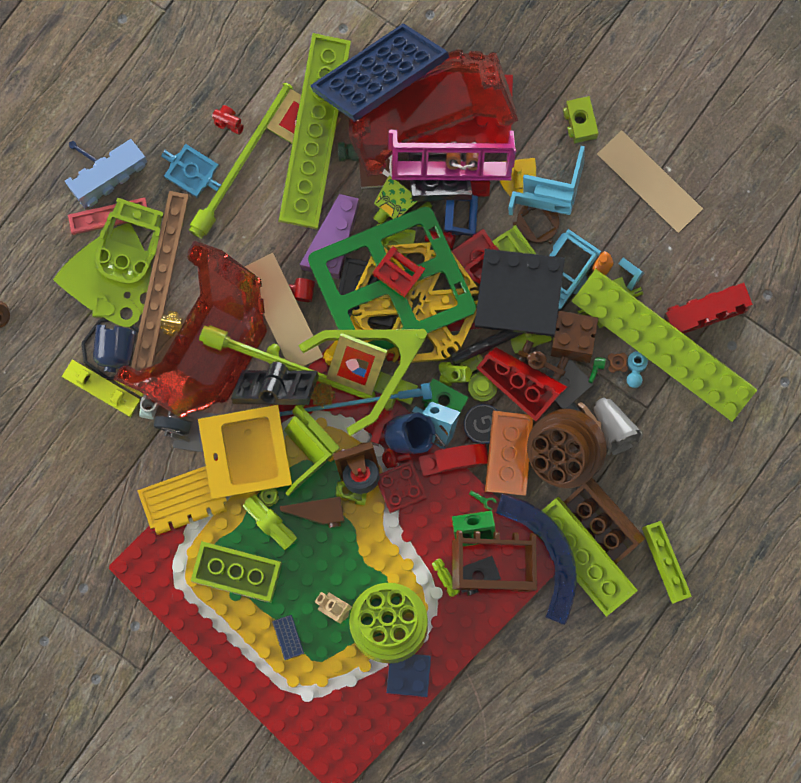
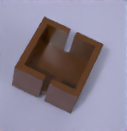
[550,311,598,363]

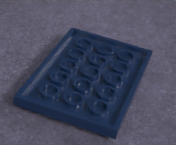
[310,23,450,121]

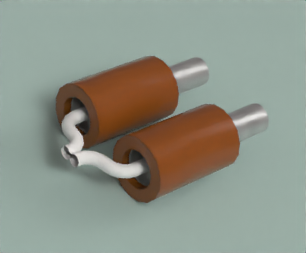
[446,141,478,171]

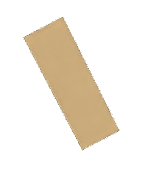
[597,130,703,233]
[241,253,323,366]

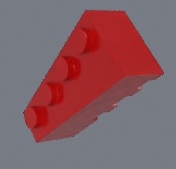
[664,282,753,334]
[476,347,567,421]

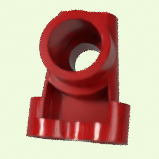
[212,105,244,135]

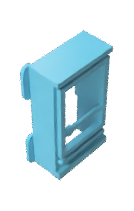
[550,229,601,312]

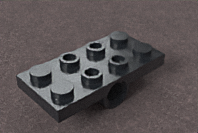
[231,362,319,405]

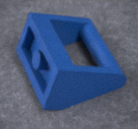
[444,195,478,236]

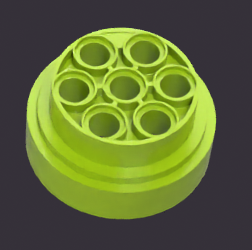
[349,583,428,664]

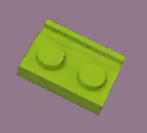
[492,225,537,255]

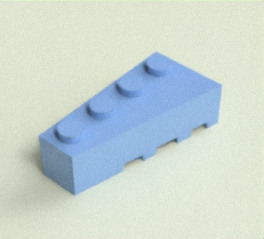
[65,139,147,209]

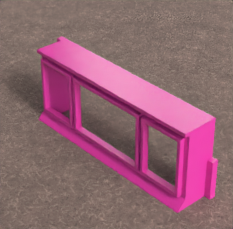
[388,130,516,181]

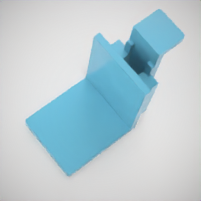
[508,146,585,215]

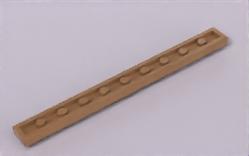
[128,191,189,386]

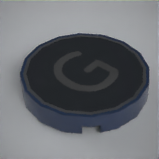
[464,404,498,444]

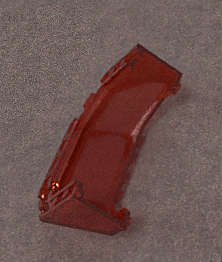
[348,49,518,177]
[113,241,267,418]

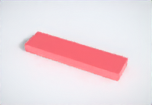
[68,197,147,235]

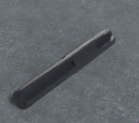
[451,331,523,365]

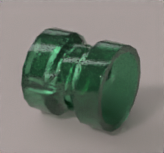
[338,141,359,162]

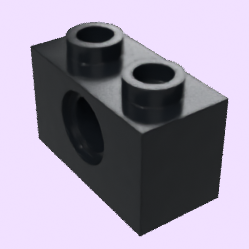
[461,556,501,596]

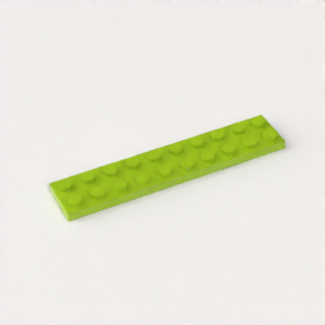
[278,33,351,229]
[572,269,757,422]

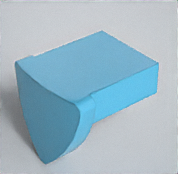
[618,258,645,291]

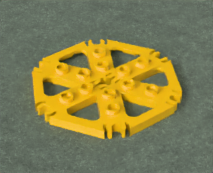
[352,242,479,364]

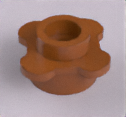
[607,353,628,373]

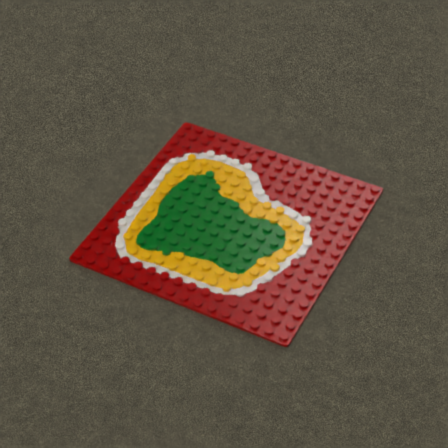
[109,342,563,783]

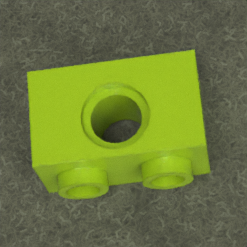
[563,96,599,144]

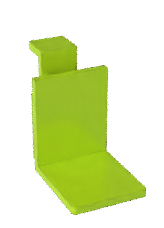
[284,405,340,496]

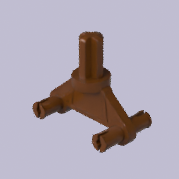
[517,340,570,382]

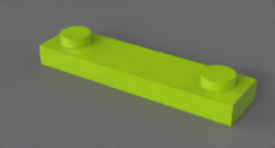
[642,521,692,604]

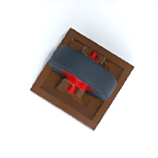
[333,441,380,494]

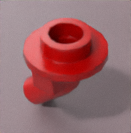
[382,448,412,468]

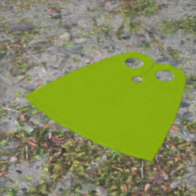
[53,223,152,327]

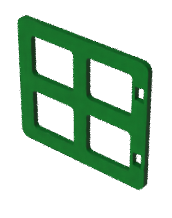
[308,207,476,350]

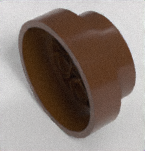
[527,409,606,488]

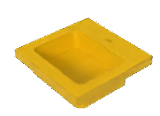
[198,405,292,499]

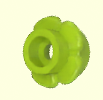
[259,488,279,507]

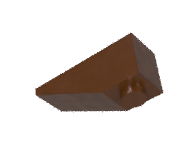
[280,497,345,528]

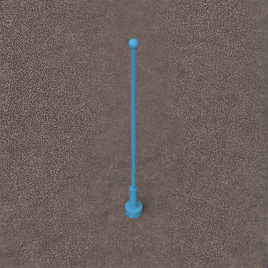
[280,383,432,416]

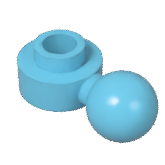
[627,352,648,388]

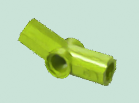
[243,495,297,550]

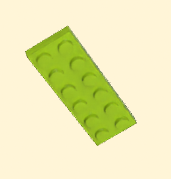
[528,496,638,617]

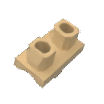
[315,592,352,624]

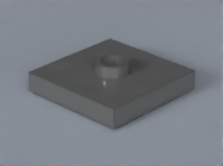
[545,360,593,409]

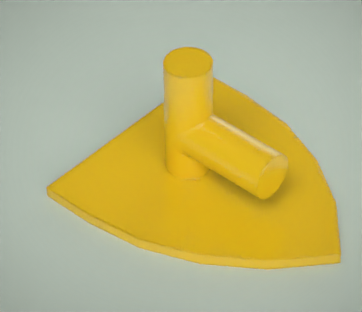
[499,158,536,197]

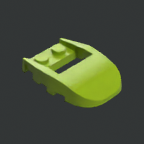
[96,198,163,283]

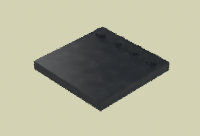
[475,249,565,337]

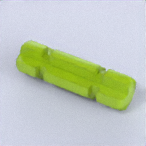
[432,559,460,597]

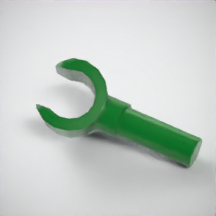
[588,357,606,384]
[469,490,497,510]

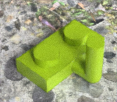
[373,372,418,411]

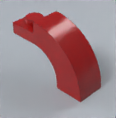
[419,444,488,476]

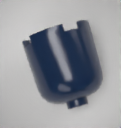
[93,325,136,373]
[384,412,436,454]

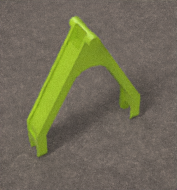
[299,329,427,436]

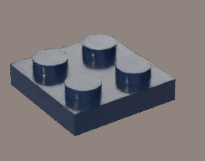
[386,654,431,697]

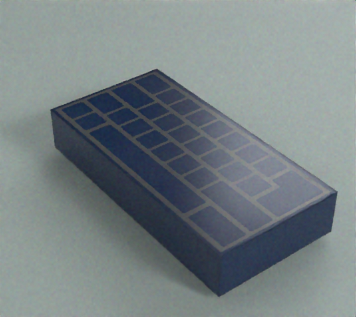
[272,615,304,660]

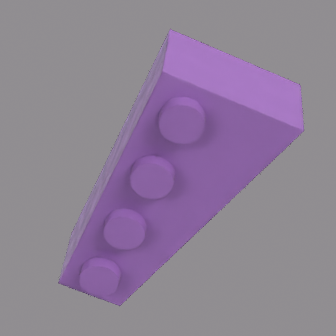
[300,194,359,279]

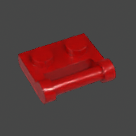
[372,246,426,298]

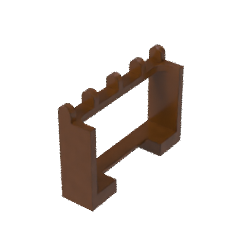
[452,530,537,592]

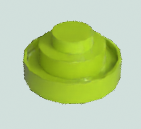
[468,372,498,402]

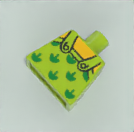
[373,175,417,224]

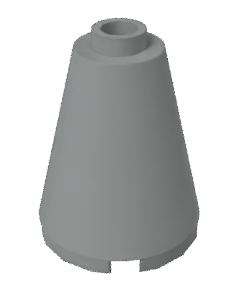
[593,398,643,455]

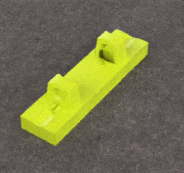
[62,360,141,418]

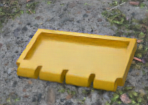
[137,466,228,535]

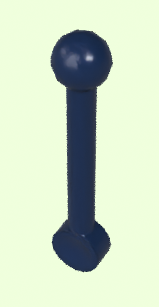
[69,141,97,163]

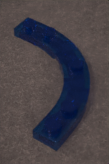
[496,493,577,625]

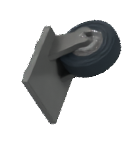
[154,408,219,453]

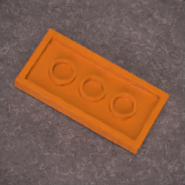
[485,411,533,496]

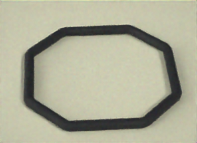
[81,317,139,381]

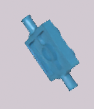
[161,144,221,199]

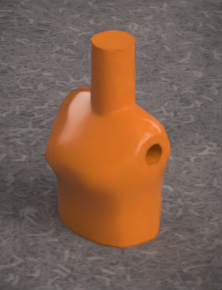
[592,251,614,275]

